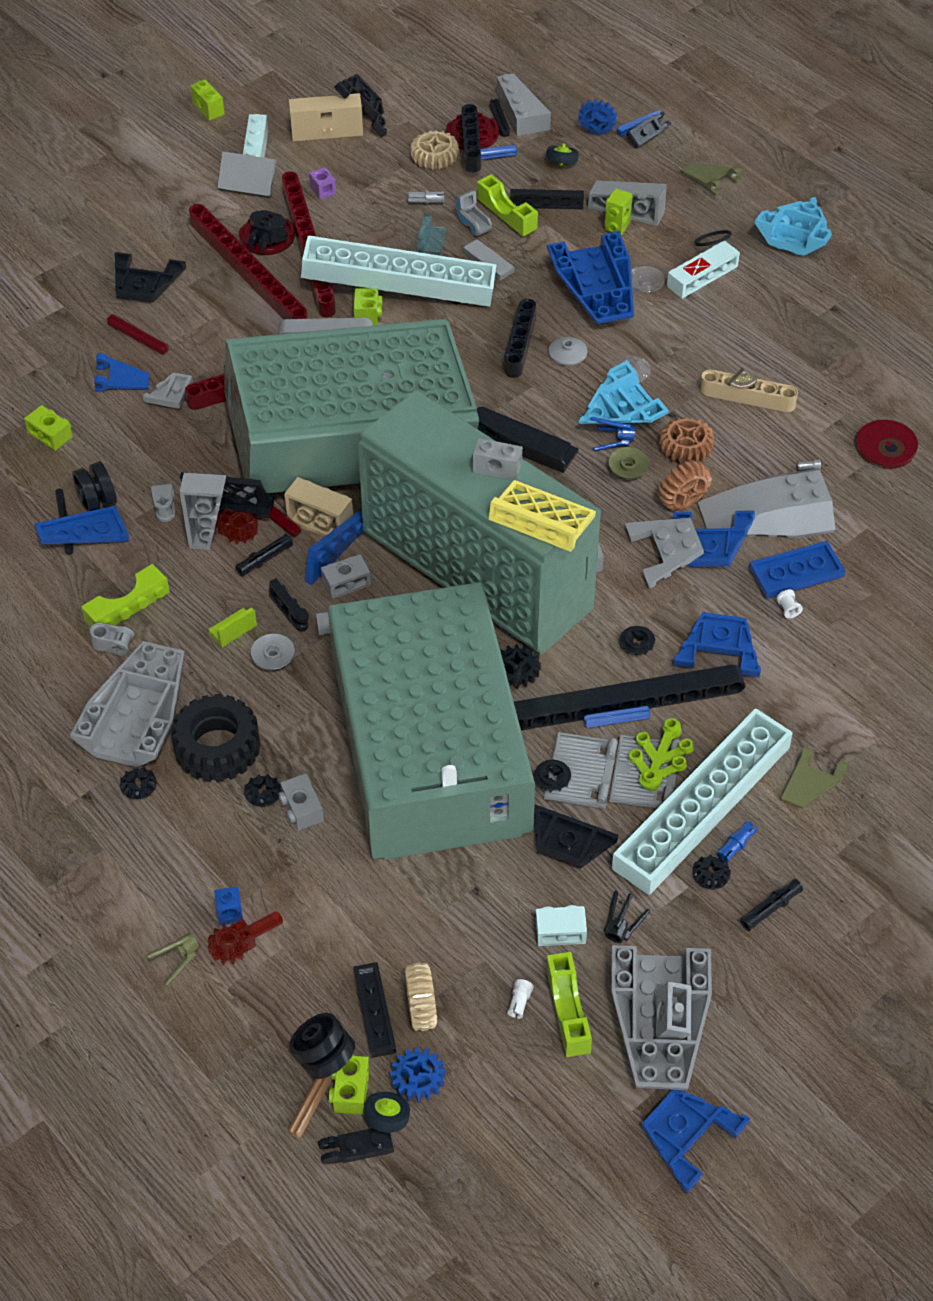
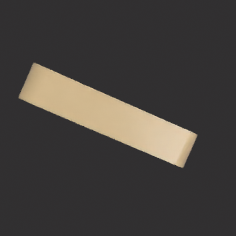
[700,370,798,412]

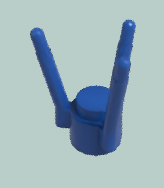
[590,417,635,451]

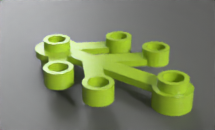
[629,718,694,791]

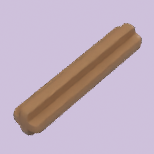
[288,1075,332,1138]

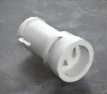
[507,979,534,1019]

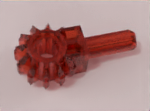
[216,508,258,544]
[208,911,283,965]

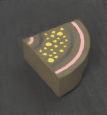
[728,367,758,388]

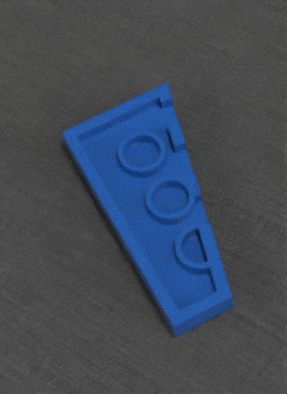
[34,506,129,544]
[305,511,364,586]

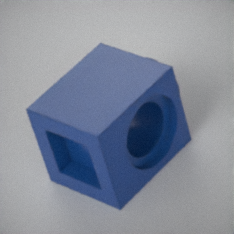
[214,886,244,925]

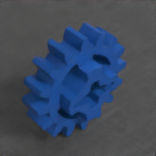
[578,99,617,135]
[390,1047,446,1103]

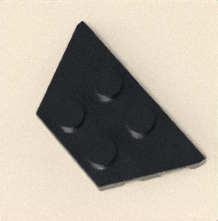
[534,804,619,869]

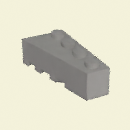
[497,73,551,136]
[180,473,226,550]

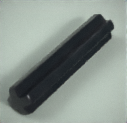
[490,99,510,137]

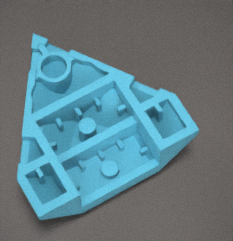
[755,197,832,256]
[579,361,669,424]

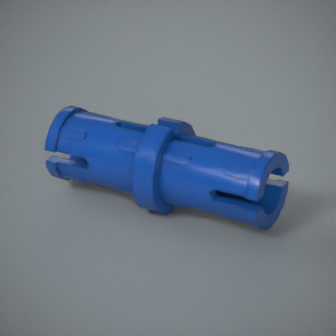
[716,821,758,862]

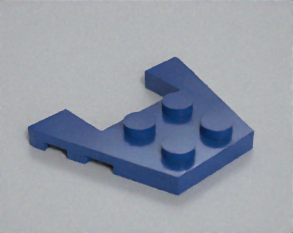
[673,511,755,567]
[674,612,761,677]
[642,1090,751,1194]

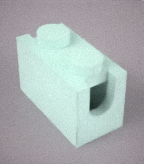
[536,905,587,946]

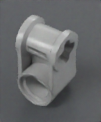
[151,483,175,522]
[90,623,135,656]

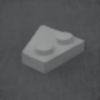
[143,373,193,409]

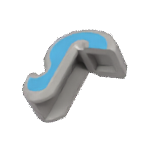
[456,190,492,236]

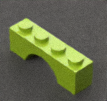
[477,174,538,237]
[81,564,170,627]
[546,952,592,1058]

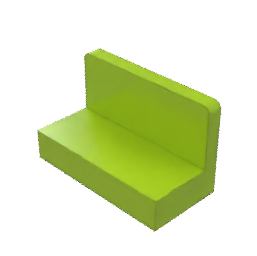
[208,607,257,647]

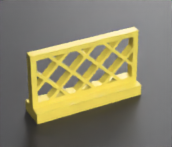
[489,480,596,552]

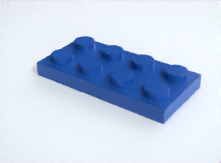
[749,541,845,599]

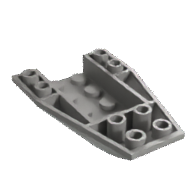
[70,641,185,767]
[611,945,712,1090]

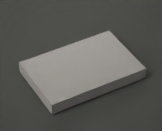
[218,151,276,197]

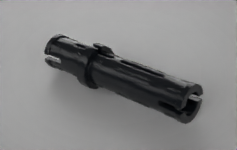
[235,534,293,577]
[740,878,803,931]

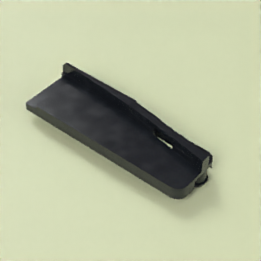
[477,407,579,473]

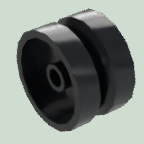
[72,461,117,512]
[290,1013,355,1079]

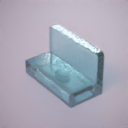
[418,214,447,255]

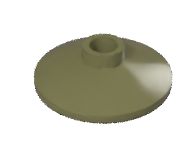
[608,447,650,479]

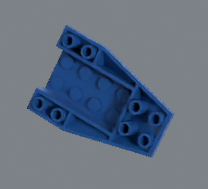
[547,232,634,324]

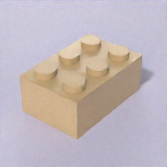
[285,477,353,537]

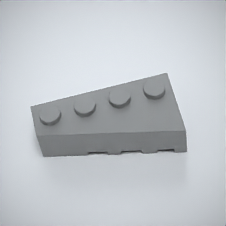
[588,180,667,226]

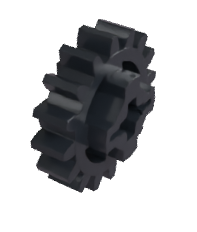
[500,644,541,688]

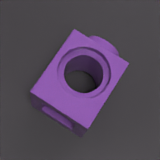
[309,167,336,199]

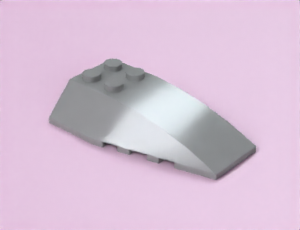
[697,469,836,539]

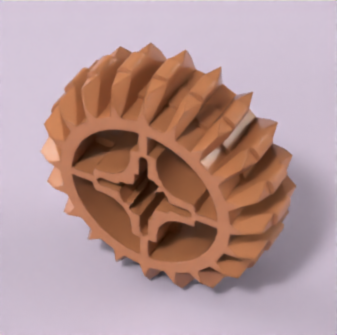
[659,416,714,464]
[658,460,712,511]

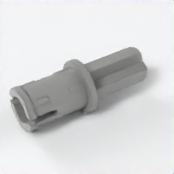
[408,190,444,205]

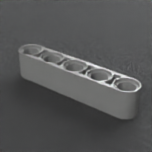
[278,318,373,334]

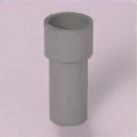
[797,459,821,470]

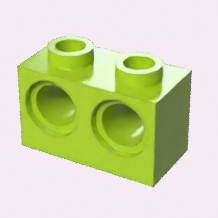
[354,288,382,325]
[329,1056,370,1115]

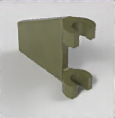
[681,162,741,195]
[781,747,848,809]

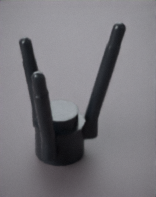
[603,891,650,943]

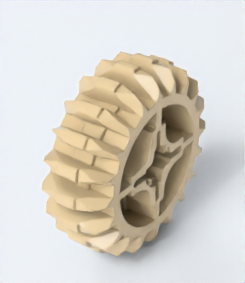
[411,130,459,170]
[405,963,437,1031]

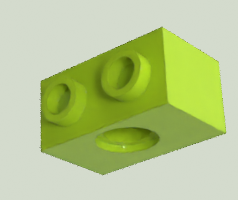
[190,80,225,121]
[605,188,633,235]
[24,405,73,451]

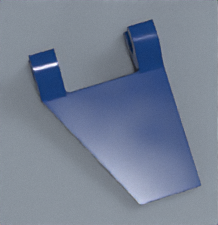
[94,353,149,392]

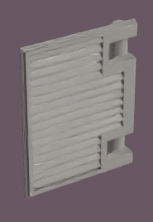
[544,732,618,809]
[609,734,680,809]

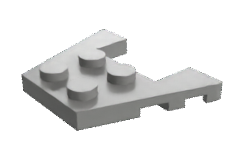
[625,518,704,589]

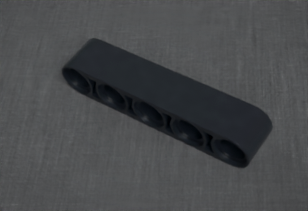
[461,104,481,173]
[505,298,536,378]

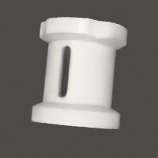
[777,590,803,618]

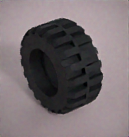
[171,694,260,782]

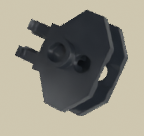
[248,210,288,249]

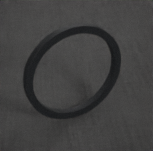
[694,230,732,246]

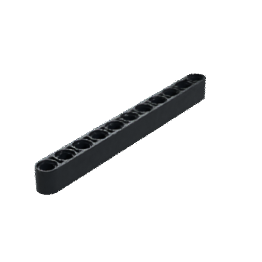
[514,665,746,731]

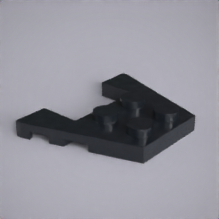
[334,74,387,137]
[114,252,186,302]

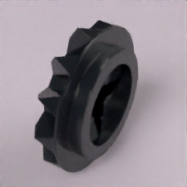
[620,626,655,656]
[534,759,571,793]
[120,766,157,799]
[244,774,281,807]
[692,854,731,889]

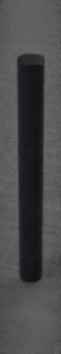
[55,489,74,555]

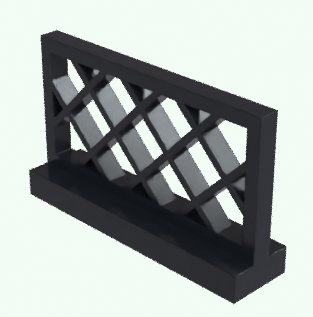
[179,472,274,518]

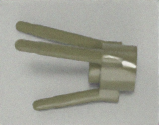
[146,933,199,986]

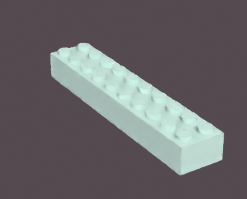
[301,236,497,307]
[612,708,793,896]

